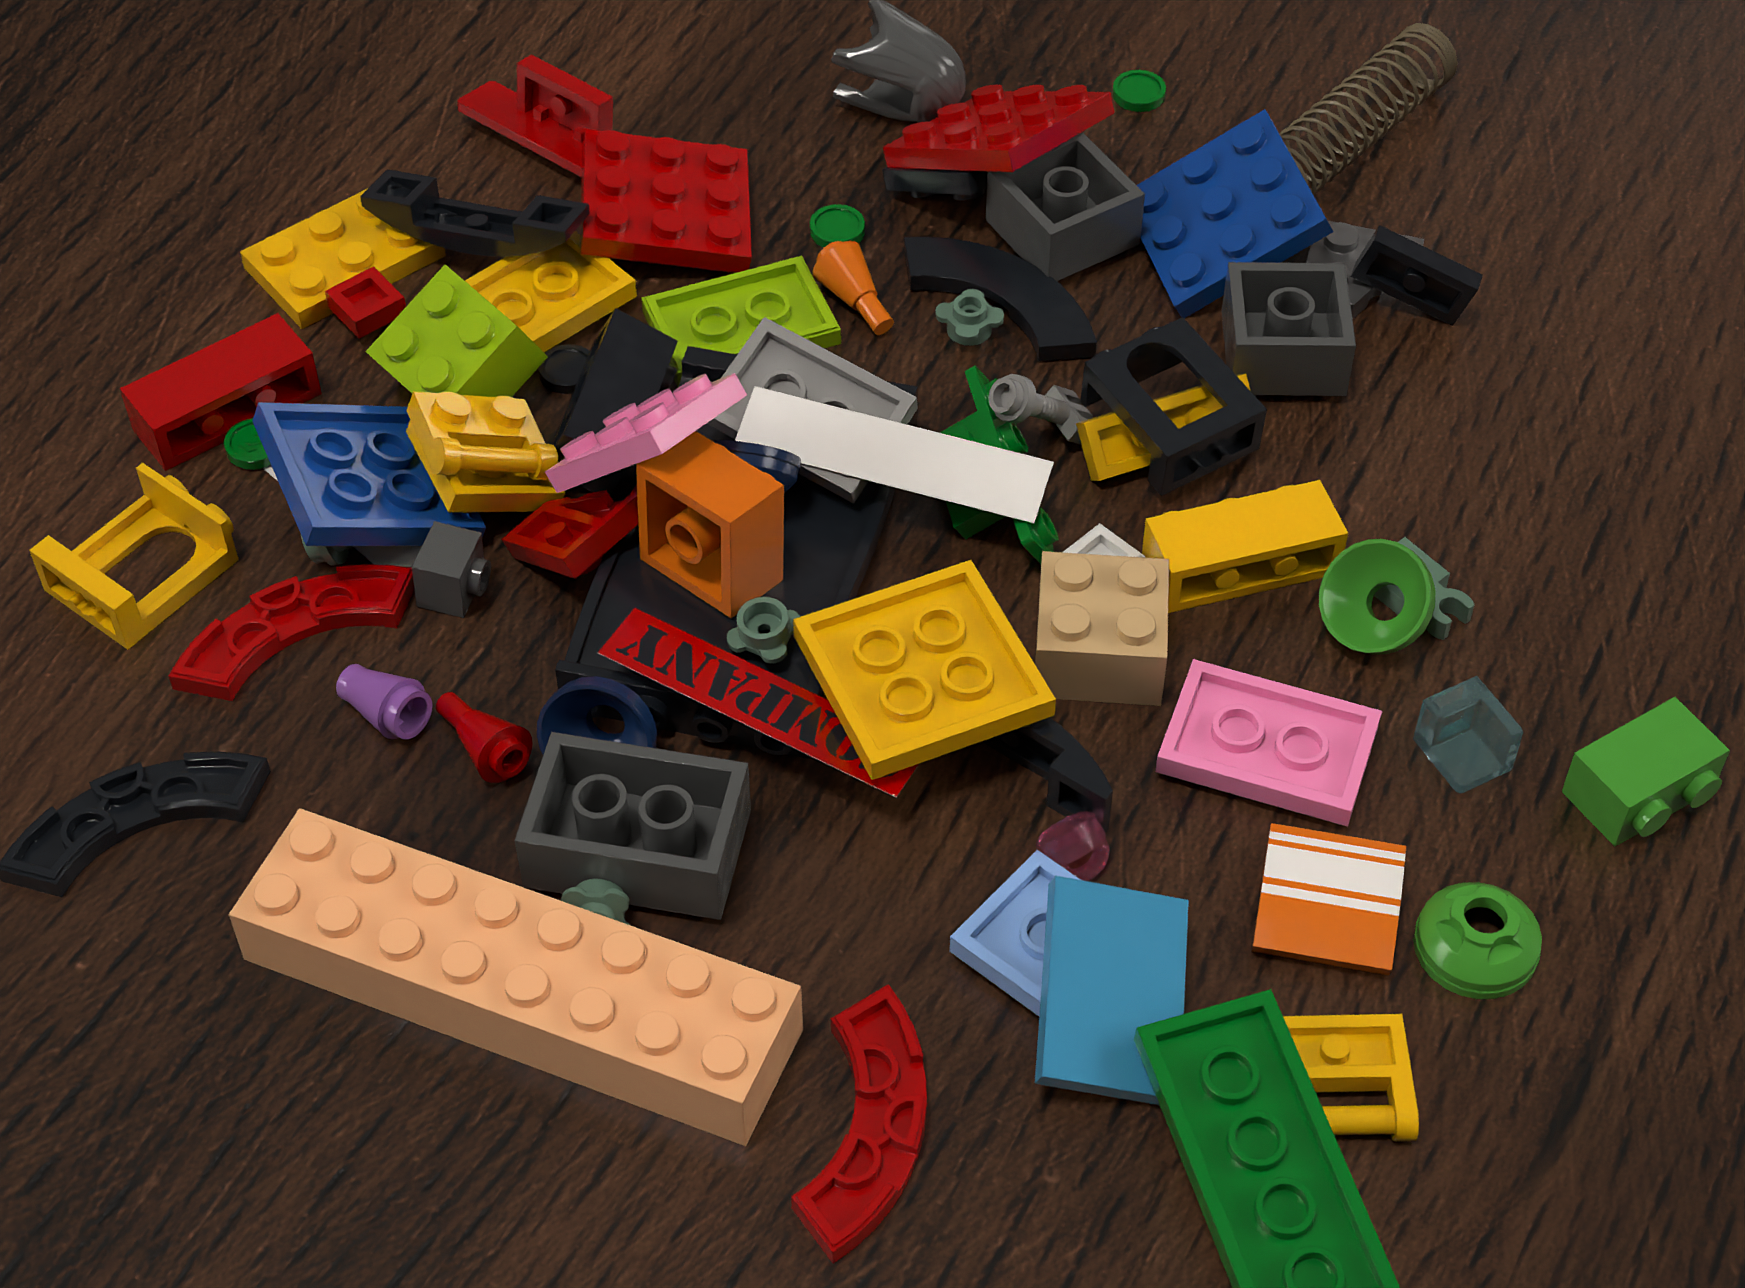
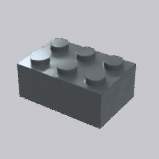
[514,732,751,920]

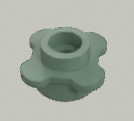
[936,289,1004,346]
[727,597,800,663]
[561,879,630,925]

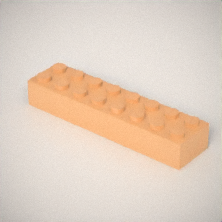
[229,808,803,1146]

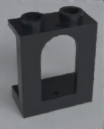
[1080,317,1267,496]

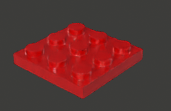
[883,84,1115,172]
[580,129,752,273]

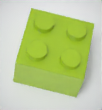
[365,264,548,397]

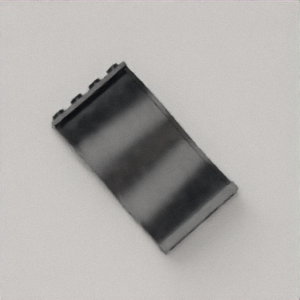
[555,346,918,758]

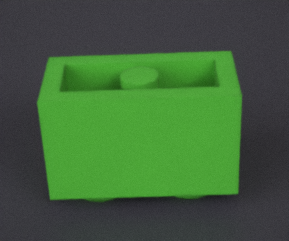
[1562,697,1730,847]

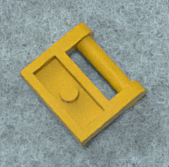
[406,391,558,480]
[1283,1014,1419,1141]

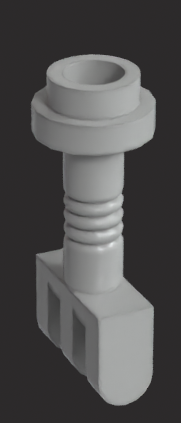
[989,374,1093,444]

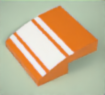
[1251,823,1406,975]

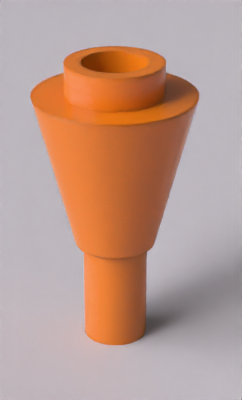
[812,241,894,335]

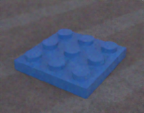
[1137,109,1334,318]
[252,402,486,547]

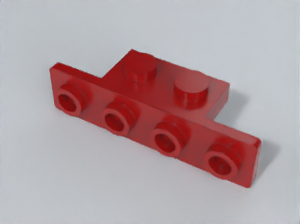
[458,54,613,177]

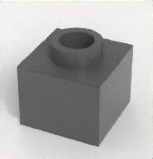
[412,521,491,618]

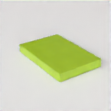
[641,256,841,387]

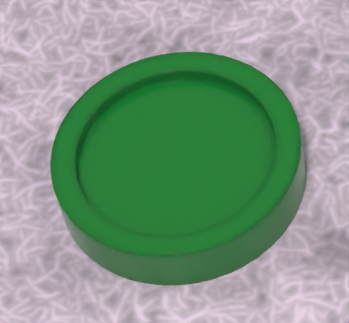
[1113,70,1166,112]
[810,204,865,248]
[224,418,271,470]

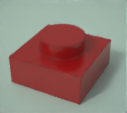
[325,266,406,339]

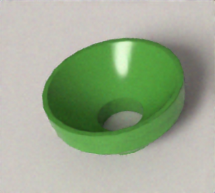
[1319,539,1436,654]
[1413,882,1542,999]

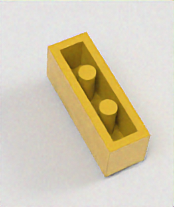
[1142,480,1348,613]

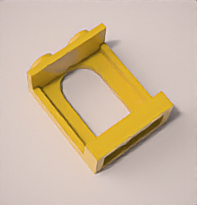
[29,463,239,650]

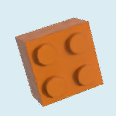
[636,431,784,618]

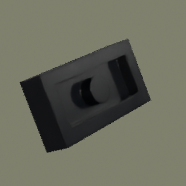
[882,167,988,200]
[1350,225,1483,326]

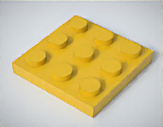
[793,560,1056,780]

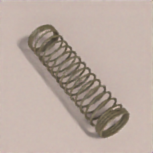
[1280,23,1458,195]

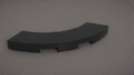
[904,237,1097,361]
[0,751,271,897]

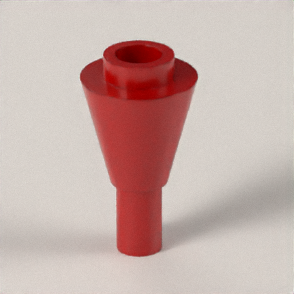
[436,692,533,783]

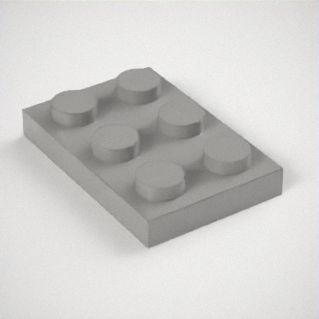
[706,317,918,504]

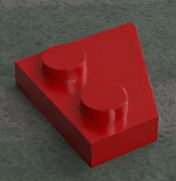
[501,484,639,579]

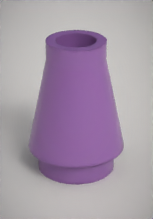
[336,664,432,739]

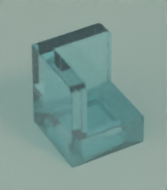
[1413,676,1523,793]

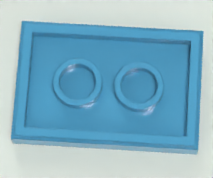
[1035,876,1189,1105]

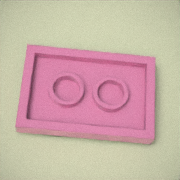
[545,373,747,493]
[1155,659,1382,827]

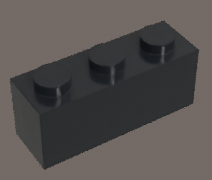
[552,308,678,495]

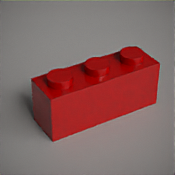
[120,313,322,471]

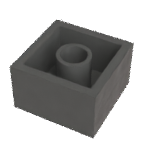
[986,132,1145,281]
[1221,262,1356,396]

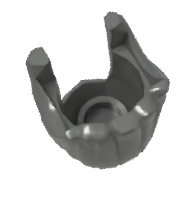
[831,0,966,123]

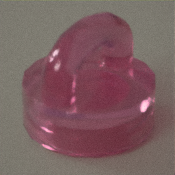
[1035,811,1110,881]

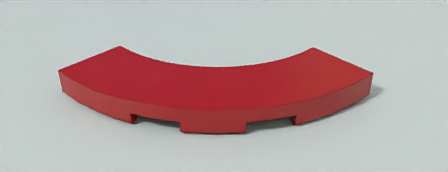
[168,564,415,701]
[791,984,927,1264]

